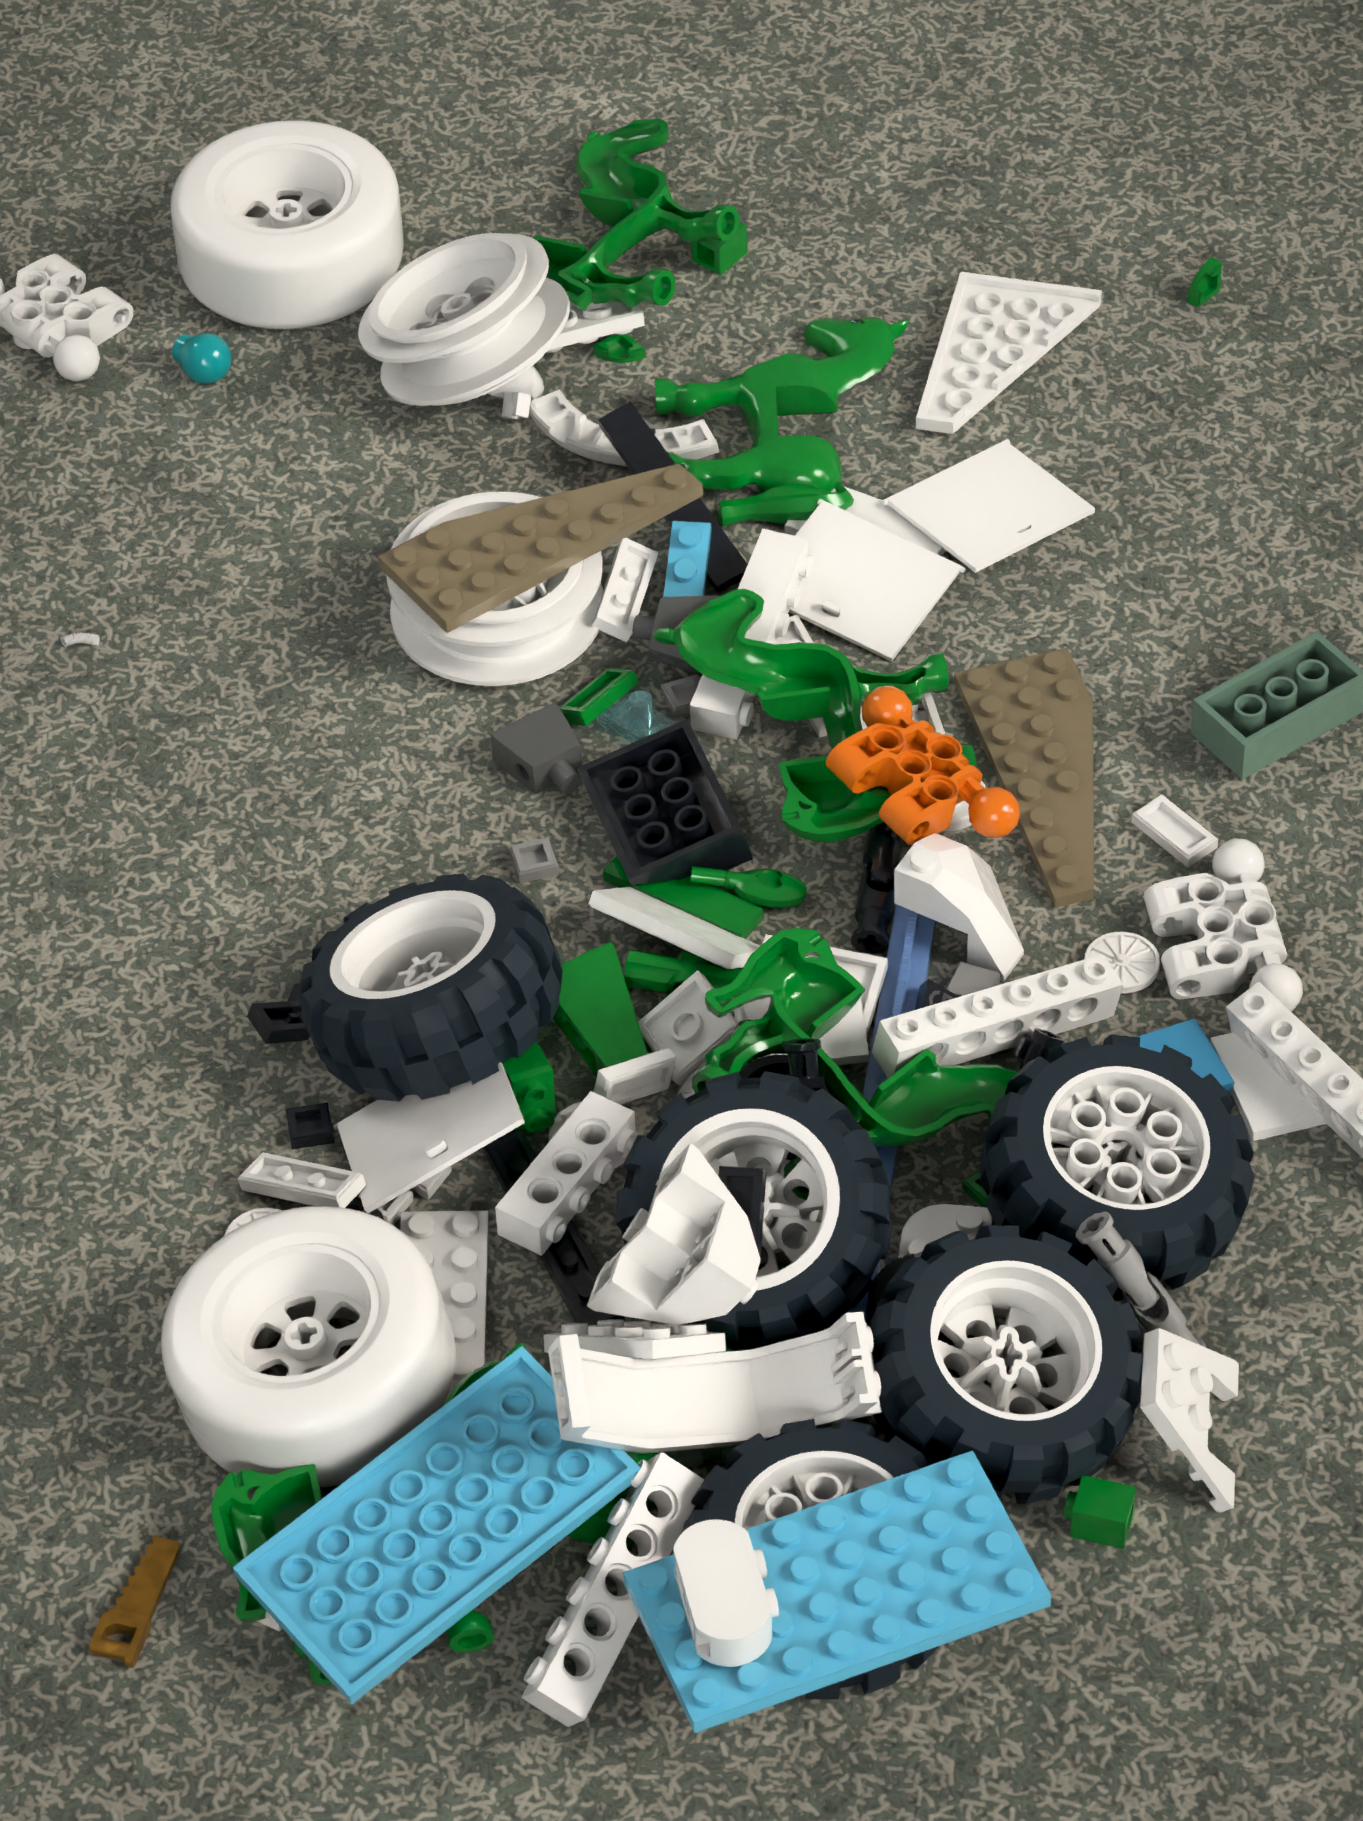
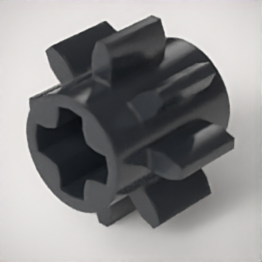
[1014,1028,1065,1069]

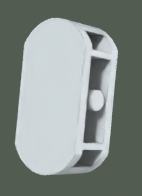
[673,1519,779,1667]

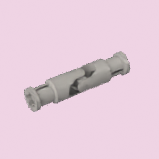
[1076,1211,1207,1348]

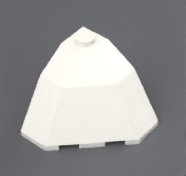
[894,833,1024,982]
[587,1143,761,1325]

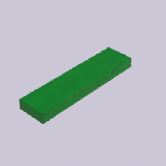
[603,856,764,939]

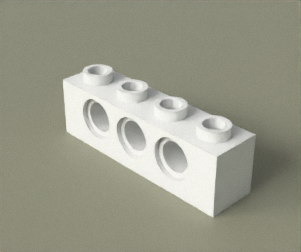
[495,1091,638,1256]

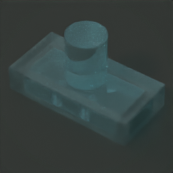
[599,691,676,743]

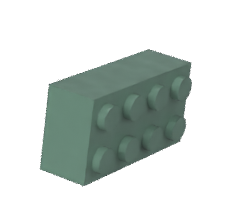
[1191,631,1363,780]

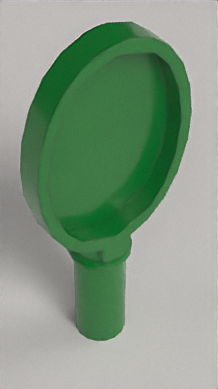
[690,866,807,908]

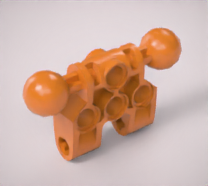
[826,686,1020,845]

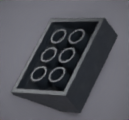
[577,719,753,885]

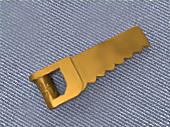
[89,1536,180,1668]

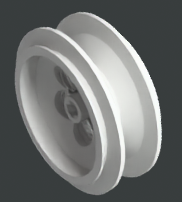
[358,233,570,406]
[386,492,603,686]

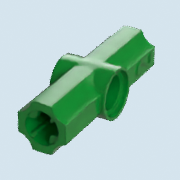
[624,950,742,996]

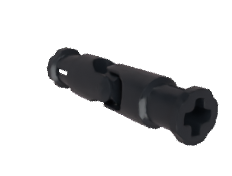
[851,822,902,954]

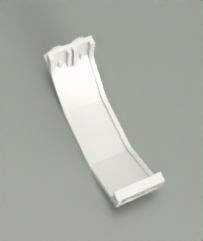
[548,1312,881,1454]

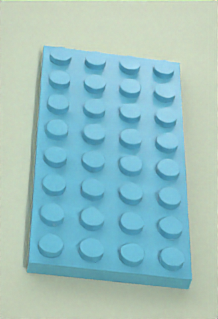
[233,1346,641,1705]
[623,1450,1051,1733]

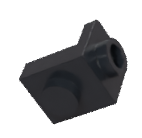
[247,983,310,1044]

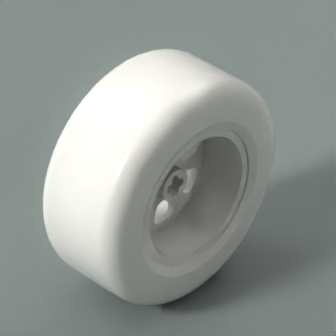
[171,120,404,329]
[161,1206,455,1488]

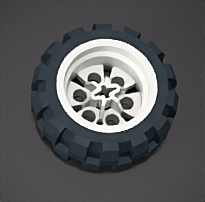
[299,873,563,1102]
[616,1071,893,1350]

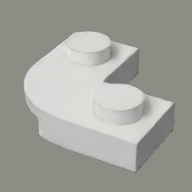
[898,1204,993,1258]

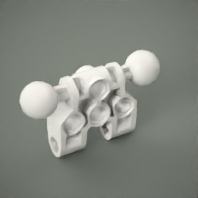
[0,254,134,382]
[1143,838,1303,1012]

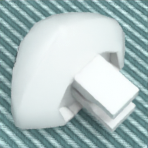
[488,366,544,419]

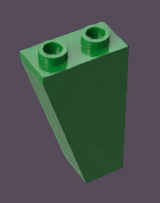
[553,942,648,1078]
[502,1042,556,1134]

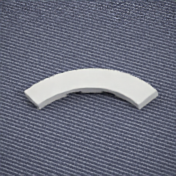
[529,390,719,466]

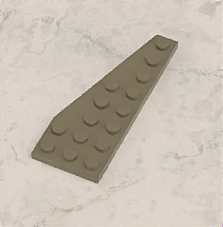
[378,464,703,633]
[954,648,1094,908]

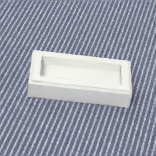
[1132,794,1218,868]
[593,1048,676,1104]

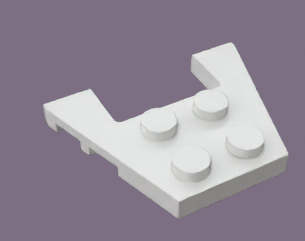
[1140,1328,1239,1512]

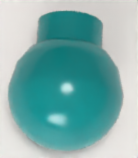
[172,333,232,384]

